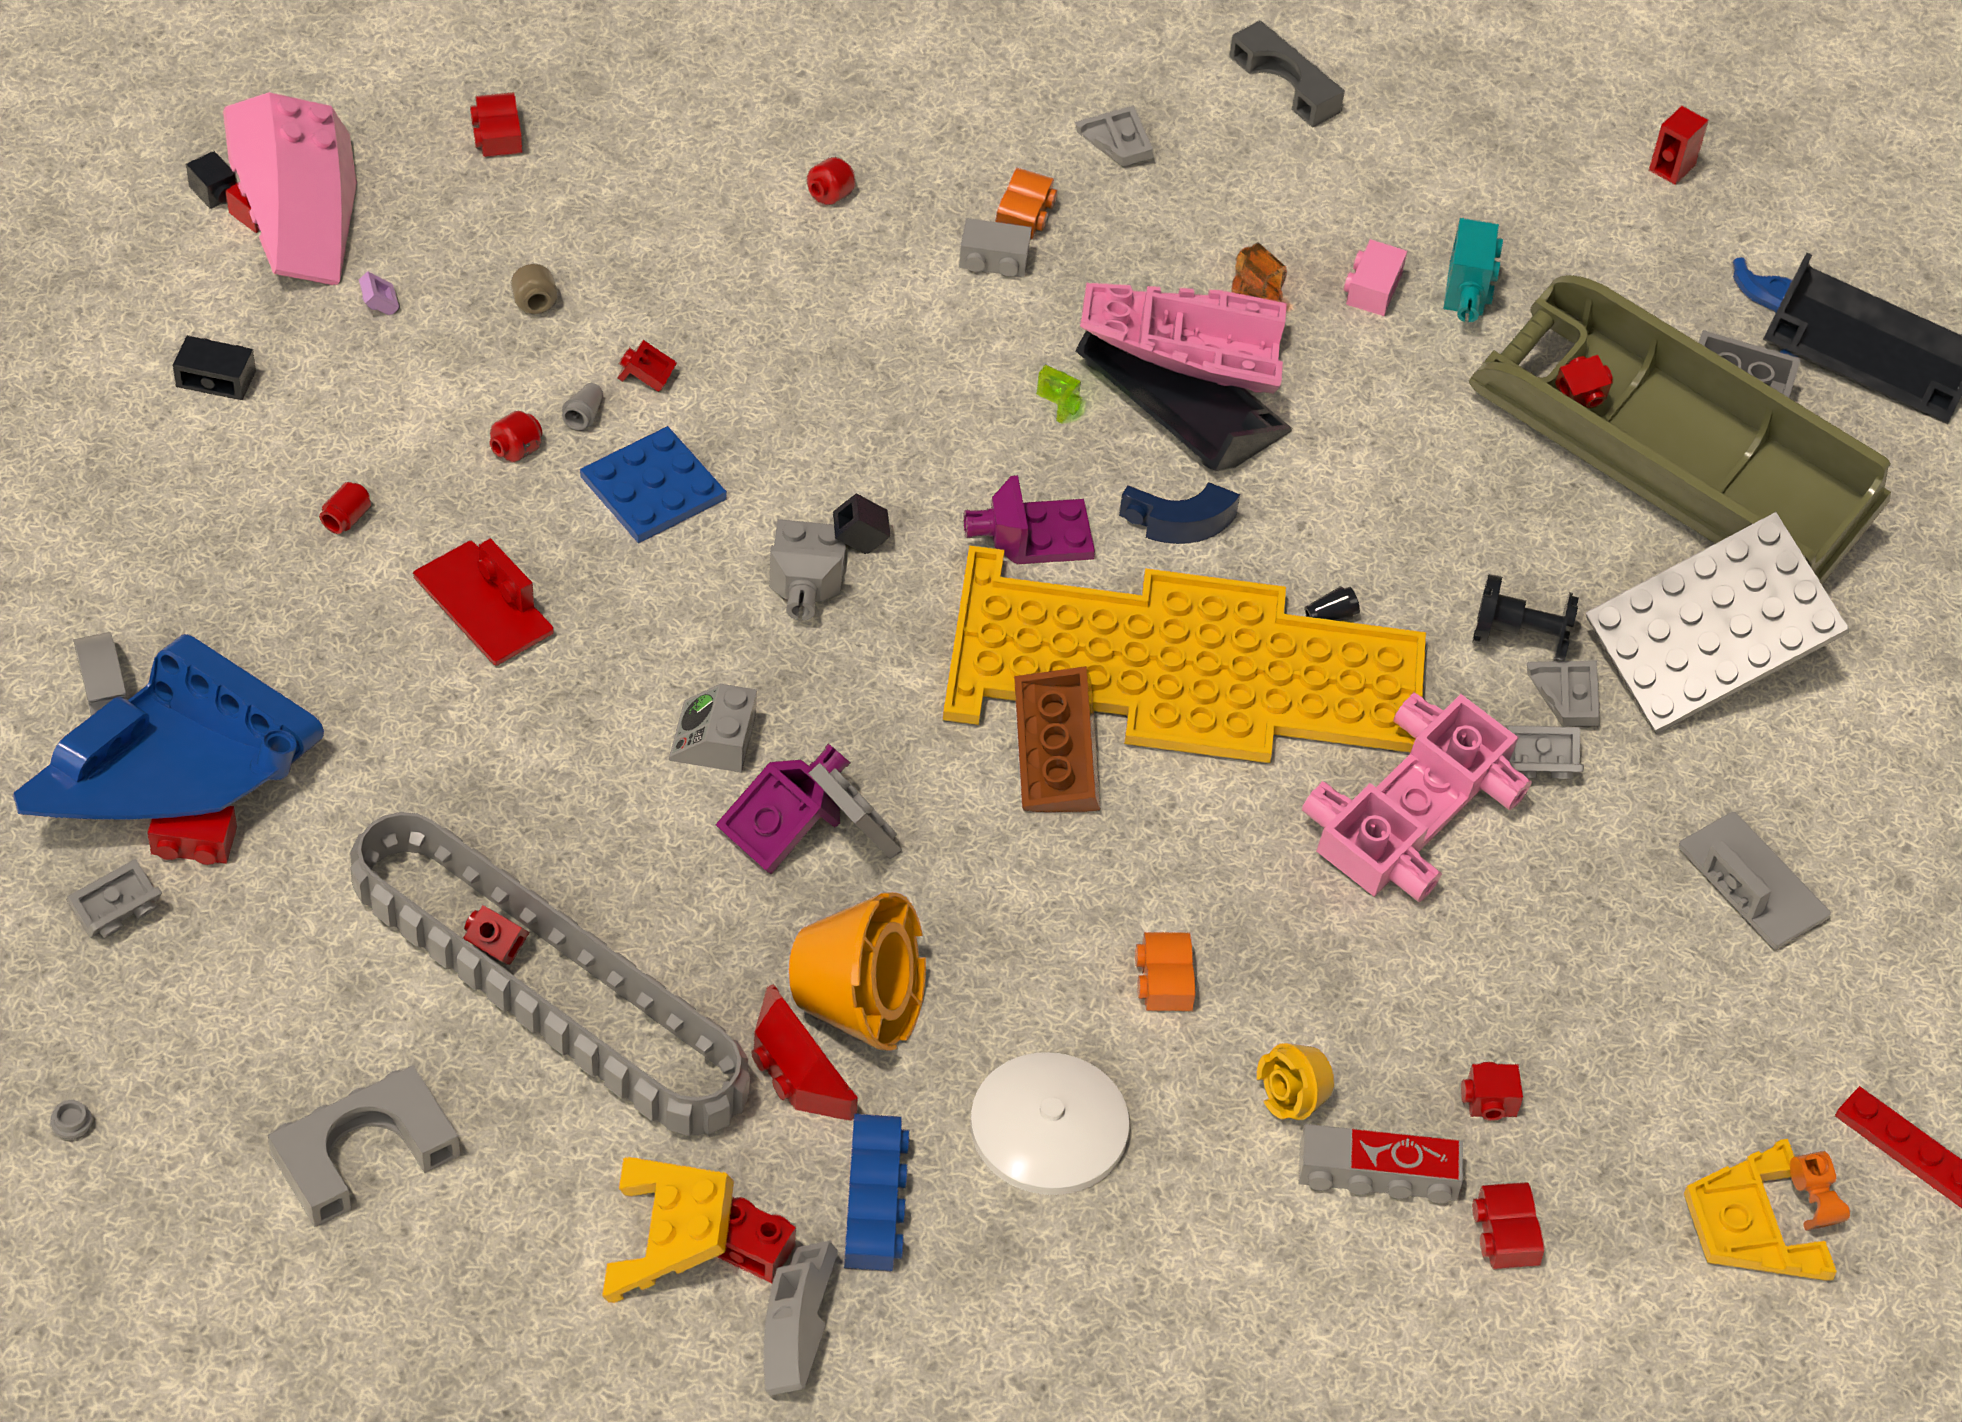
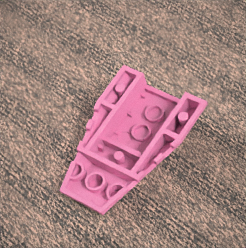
[223,92,357,285]
[1080,283,1287,394]

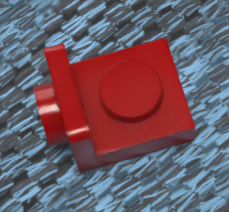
[617,340,677,392]

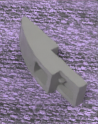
[764,1241,838,1396]

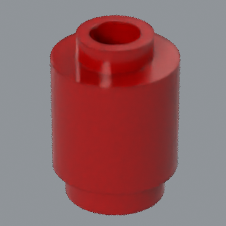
[319,482,371,534]

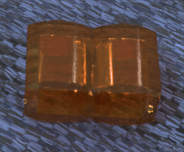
[1231,242,1287,302]

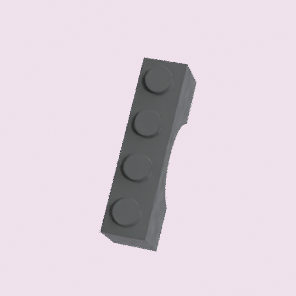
[1229,20,1345,128]

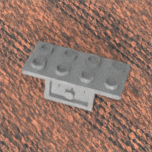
[1679,812,1831,949]

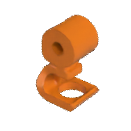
[1790,1151,1850,1231]

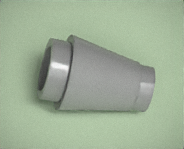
[562,383,603,430]

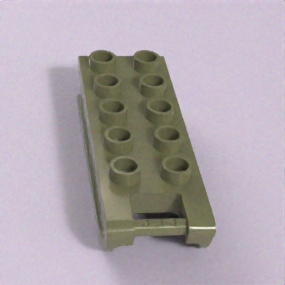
[1469,275,1891,585]

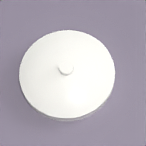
[970,1052,1129,1195]

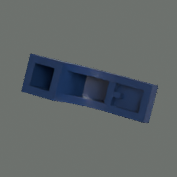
[1119,482,1240,544]

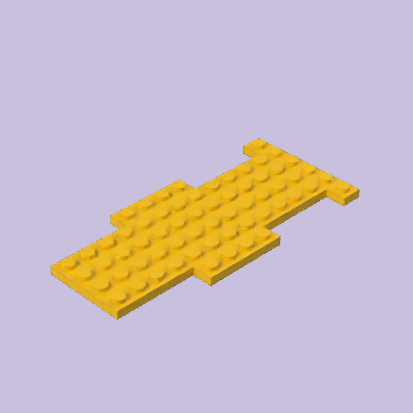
[943,545,1426,763]

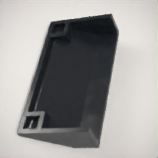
[1763,252,1962,424]
[1075,330,1292,471]

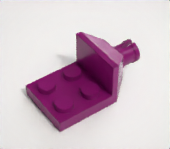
[963,475,1095,565]
[715,743,851,874]

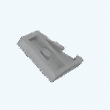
[1075,105,1154,167]
[1527,660,1599,726]

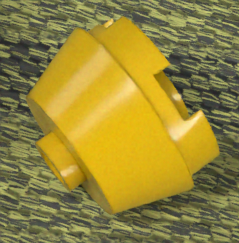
[1256,1043,1334,1120]

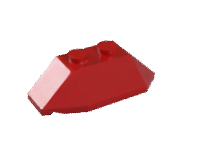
[751,984,858,1121]

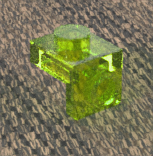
[1036,364,1083,423]

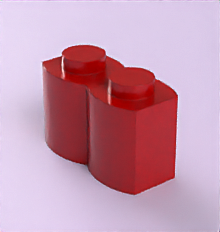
[470,92,523,157]
[1472,1182,1544,1269]

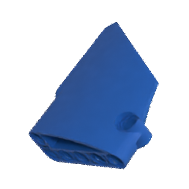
[13,634,324,819]

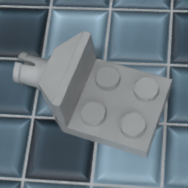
[769,519,846,620]

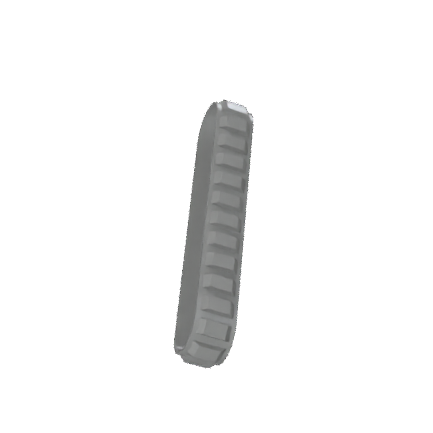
[350,812,750,1136]

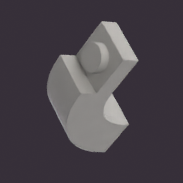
[73,632,127,716]

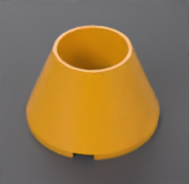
[789,892,926,1050]

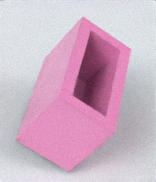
[1344,239,1407,316]

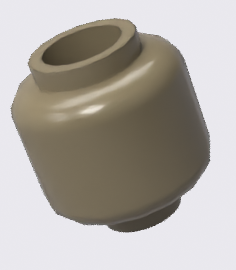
[511,263,558,314]

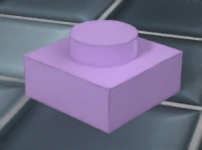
[359,271,399,315]

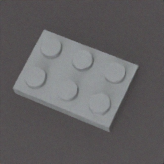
[809,763,902,859]

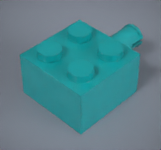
[1443,218,1503,322]

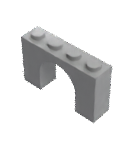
[268,1065,460,1227]

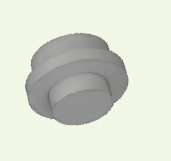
[50,1100,92,1139]

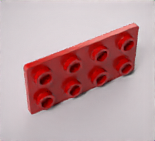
[413,538,554,666]

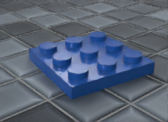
[580,426,727,543]

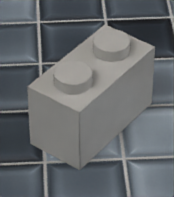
[959,218,1032,277]

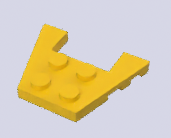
[1684,1138,1837,1281]
[602,1157,734,1303]

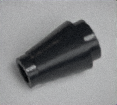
[1304,586,1360,621]

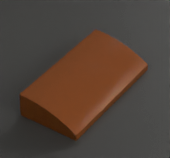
[1014,666,1101,812]

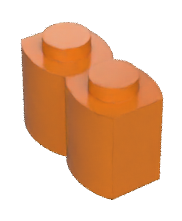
[996,168,1058,239]
[1135,932,1195,1011]

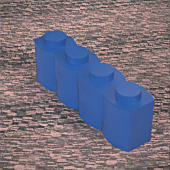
[844,1114,909,1271]

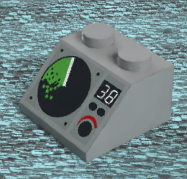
[669,684,757,773]

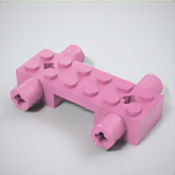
[1302,693,1532,902]

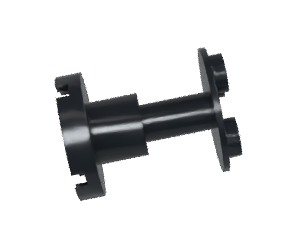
[1472,573,1579,661]

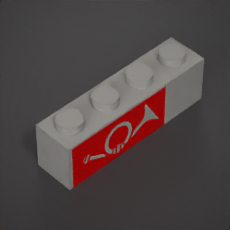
[1298,1124,1463,1203]

